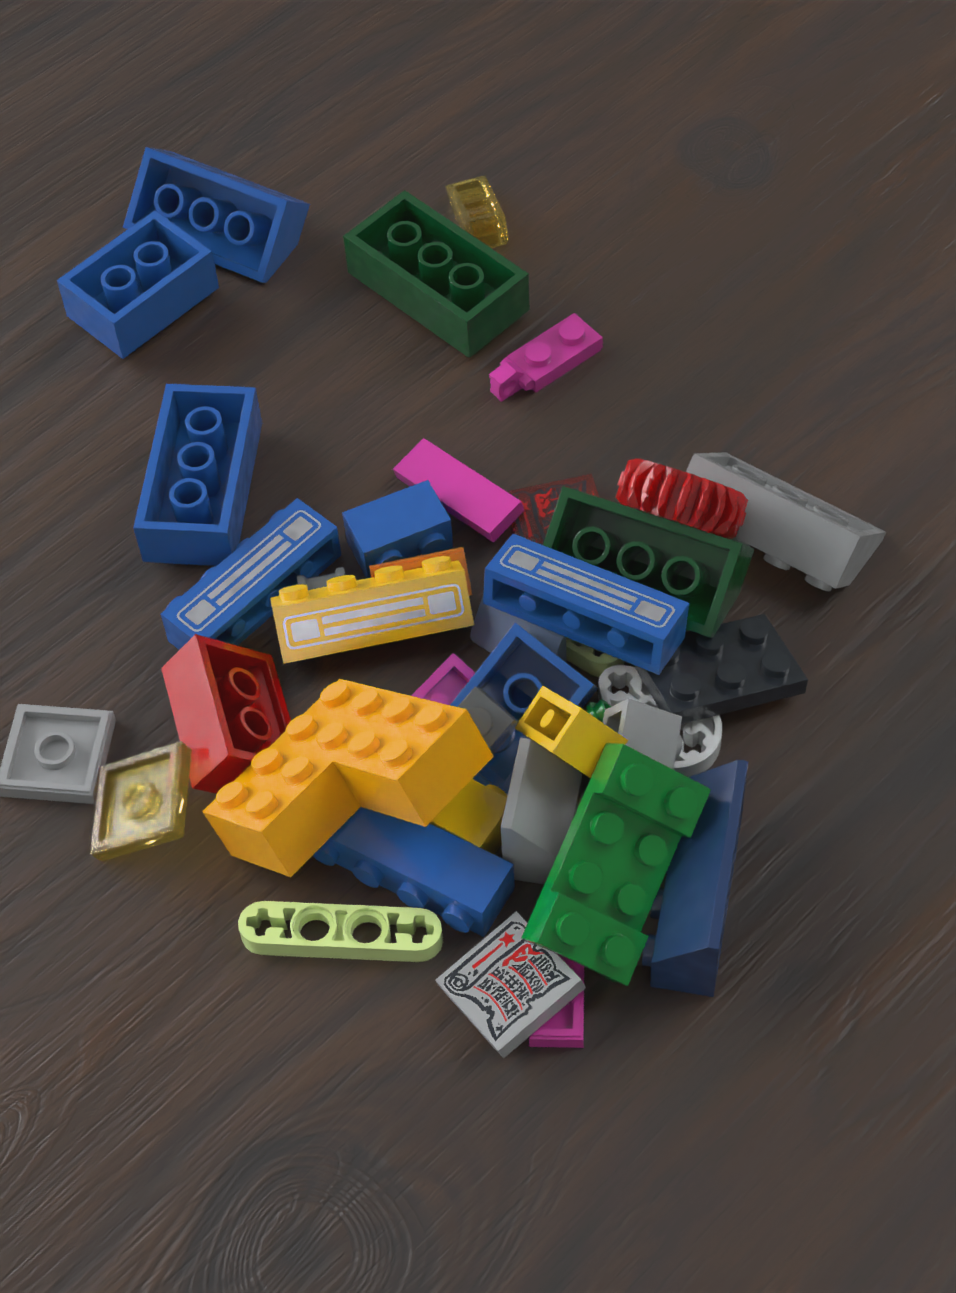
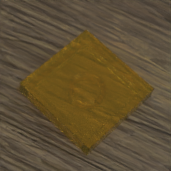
[90,741,192,861]

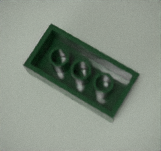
[343,190,530,358]

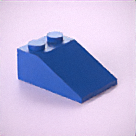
[450,623,598,795]

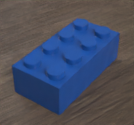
[133,384,262,566]

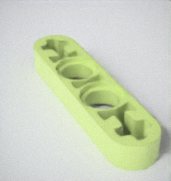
[238,901,443,962]

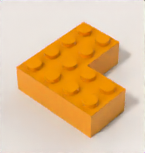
[202,679,494,877]

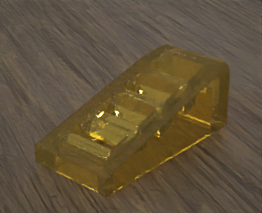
[445,176,509,248]

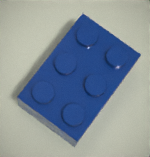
[57,210,219,359]

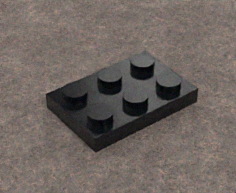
[634,614,808,724]

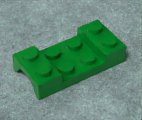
[521,743,711,986]

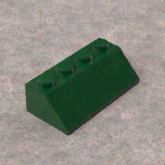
[543,486,754,638]

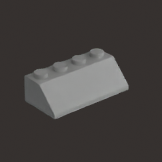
[686,452,886,591]

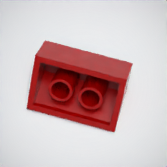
[161,634,291,794]

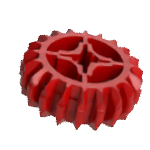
[616,458,748,539]

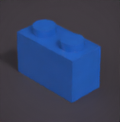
[342,480,453,579]

